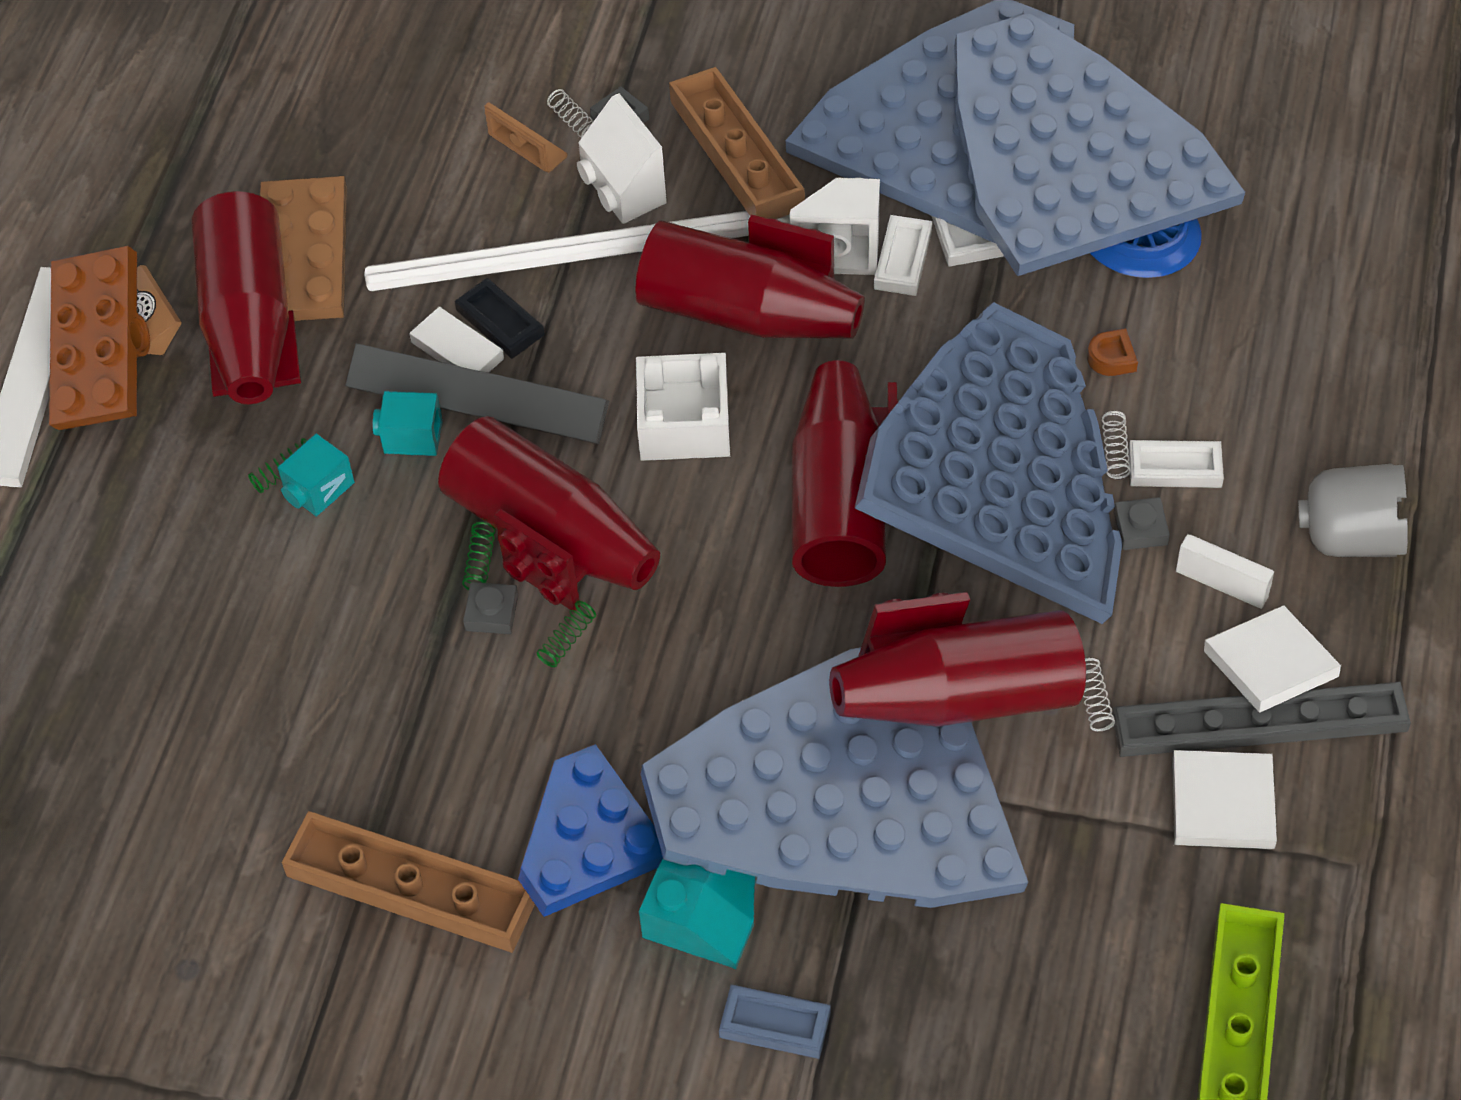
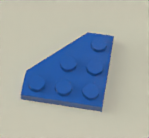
[518,744,663,917]

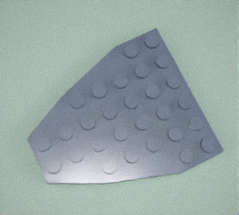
[786,0,1075,243]
[954,13,1245,276]
[855,302,1122,624]
[640,648,1028,908]

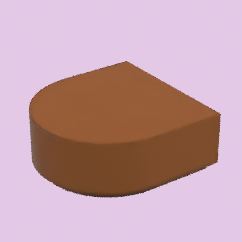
[1087,328,1138,376]

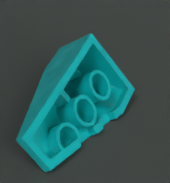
[639,859,756,969]

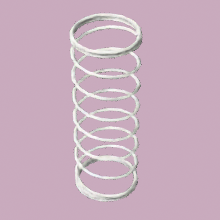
[547,89,593,138]
[1102,411,1131,479]
[1083,658,1115,731]

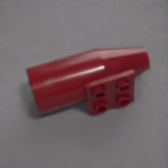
[192,191,301,404]
[635,214,865,339]
[792,360,898,587]
[438,416,660,613]
[829,592,1086,727]

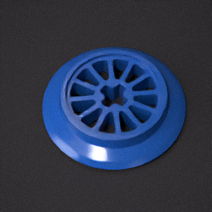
[1090,219,1202,278]

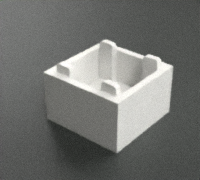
[636,353,730,461]

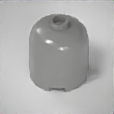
[1298,464,1408,557]

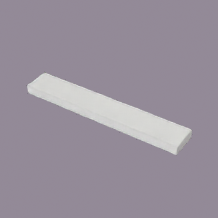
[0,267,51,487]

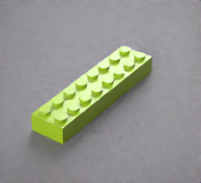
[1197,903,1285,1100]

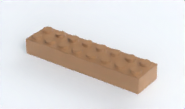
[669,67,805,219]
[282,811,535,953]

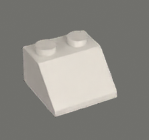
[577,93,667,224]
[790,178,880,275]

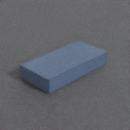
[719,985,831,1059]

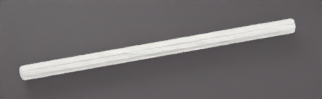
[365,211,790,291]

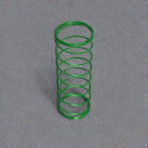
[248,438,307,493]
[462,522,496,590]
[537,601,596,667]

